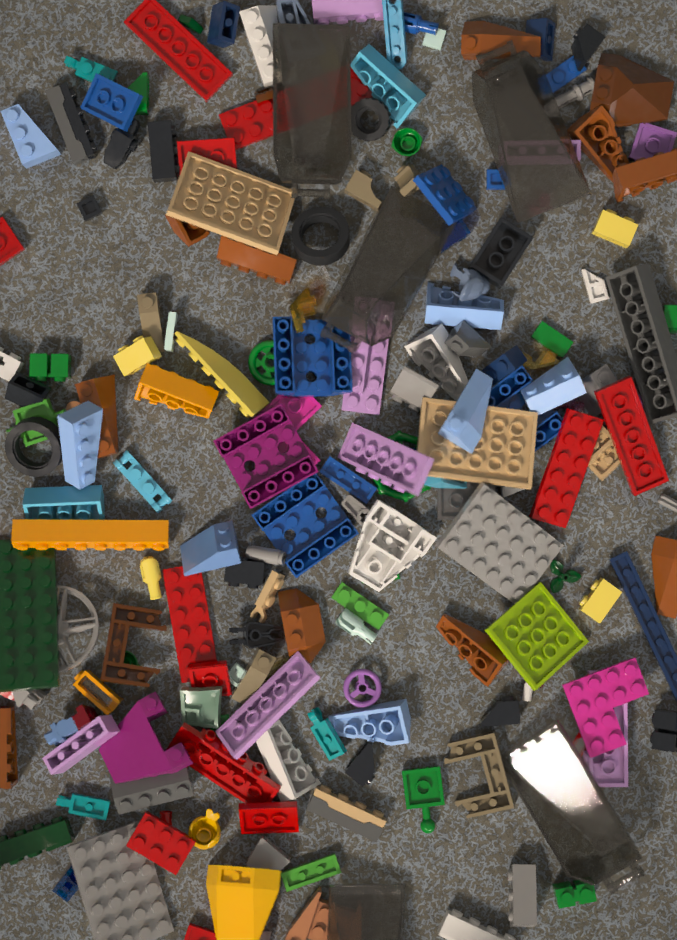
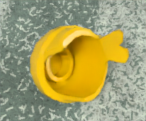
[188,809,221,850]

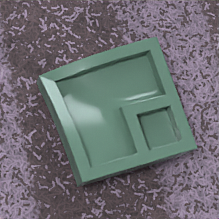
[180,686,222,729]

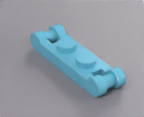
[112,450,173,513]

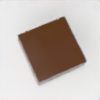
[254,87,276,103]

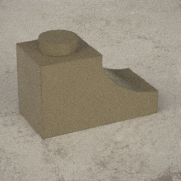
[394,164,421,197]
[345,170,382,212]

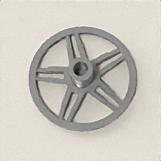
[57,585,99,672]

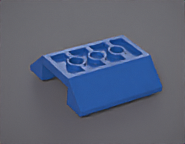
[272,316,353,397]
[488,366,563,452]
[252,473,359,578]

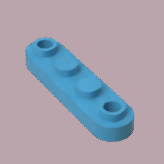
[382,0,407,70]

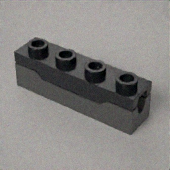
[45,83,98,166]

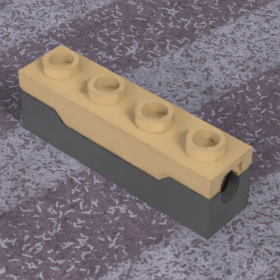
[306,785,386,843]

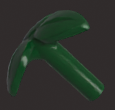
[550,560,582,593]

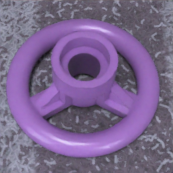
[343,669,382,707]

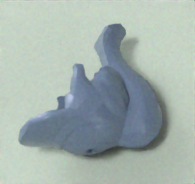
[450,264,490,301]

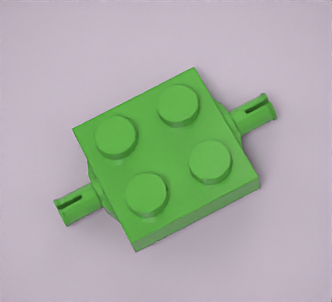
[6,398,66,447]

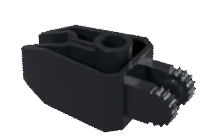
[104,118,141,169]
[229,622,284,649]

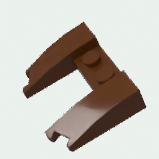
[100,603,167,687]

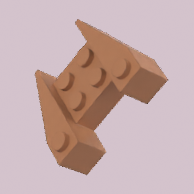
[284,887,361,940]

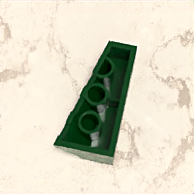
[0,816,75,870]

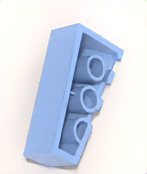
[425,282,504,330]

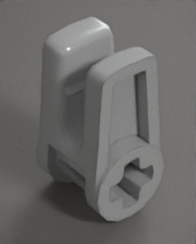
[342,495,370,526]

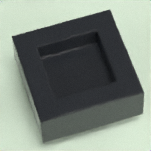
[76,195,103,222]

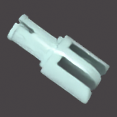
[335,608,378,645]

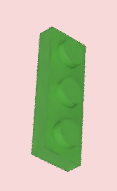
[331,582,389,630]
[281,853,341,892]

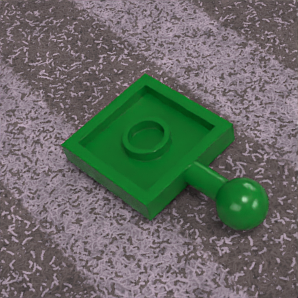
[402,765,445,834]

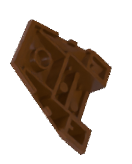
[590,53,674,128]

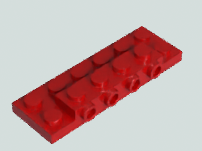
[166,722,281,803]

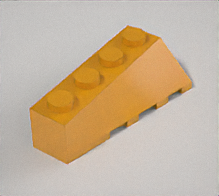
[134,363,219,419]

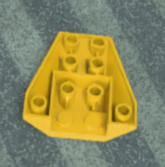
[206,865,281,940]

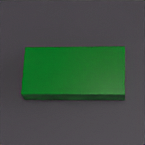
[531,321,574,358]

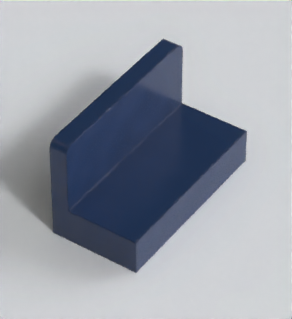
[526,18,556,61]

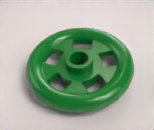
[248,340,275,385]

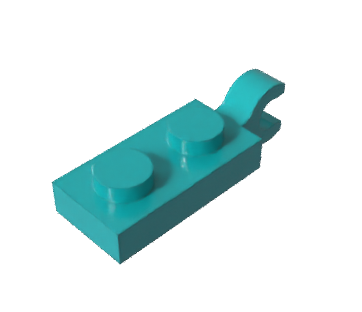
[64,56,118,82]
[307,707,347,761]
[56,793,111,821]

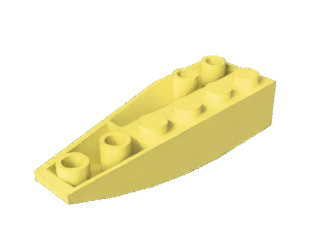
[174,331,270,419]

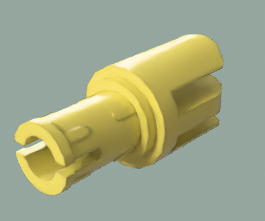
[140,556,162,600]

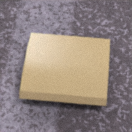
[588,426,621,481]

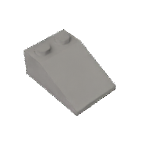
[389,366,439,413]

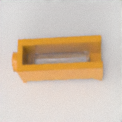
[73,669,123,715]

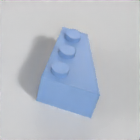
[1,104,61,169]
[520,357,586,415]

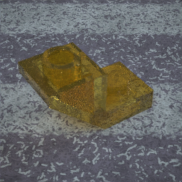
[290,288,317,333]
[521,350,560,371]

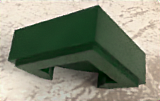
[178,15,203,34]

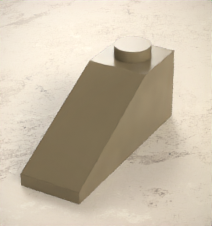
[137,292,166,352]
[231,647,276,704]

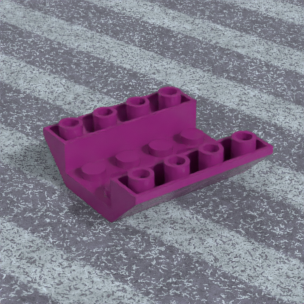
[213,404,319,509]

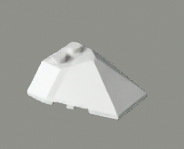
[348,499,436,592]

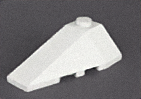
[404,324,469,402]

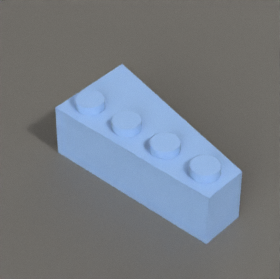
[57,401,103,490]

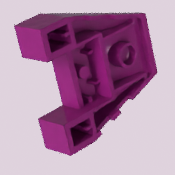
[98,691,193,784]

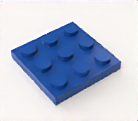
[413,164,477,226]

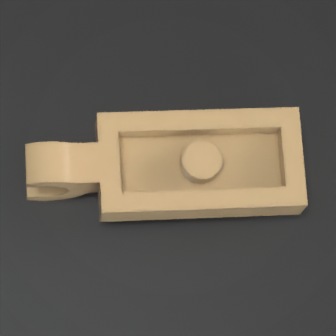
[250,570,285,623]

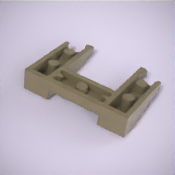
[444,730,515,818]

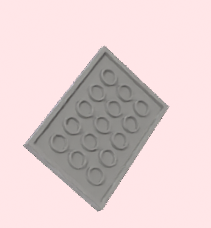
[435,482,564,604]
[67,820,174,940]

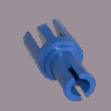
[404,12,439,35]

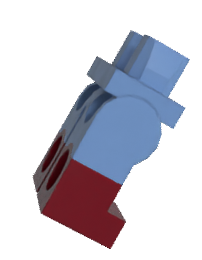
[44,704,98,746]

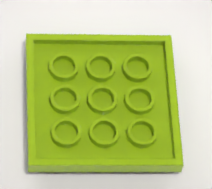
[485,582,589,691]

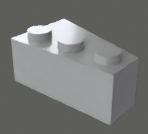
[507,864,537,927]

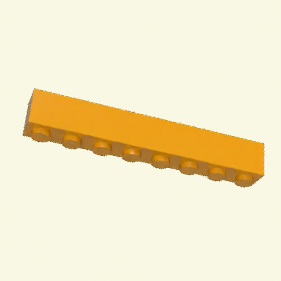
[11,519,169,551]

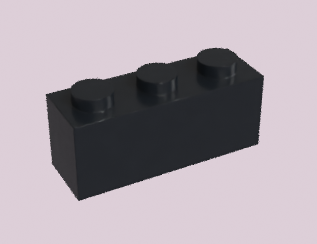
[147,120,180,183]

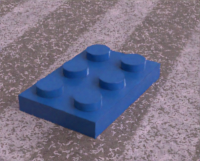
[80,73,143,132]

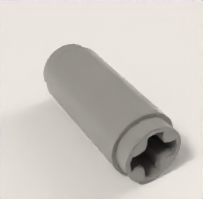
[246,545,286,565]

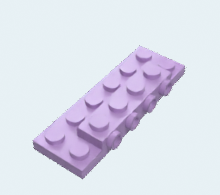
[342,297,394,415]
[337,423,434,496]
[216,651,321,760]
[583,670,628,787]

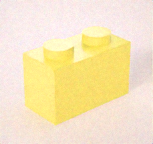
[591,209,638,248]
[113,335,162,376]
[579,578,622,623]

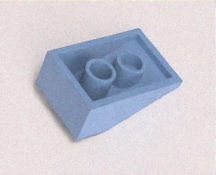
[180,520,241,576]

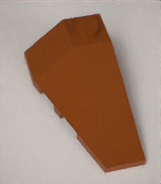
[566,105,629,182]
[651,535,677,619]
[436,614,509,687]

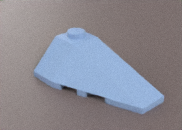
[438,369,493,454]
[328,699,411,746]

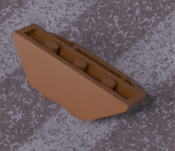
[278,588,326,664]

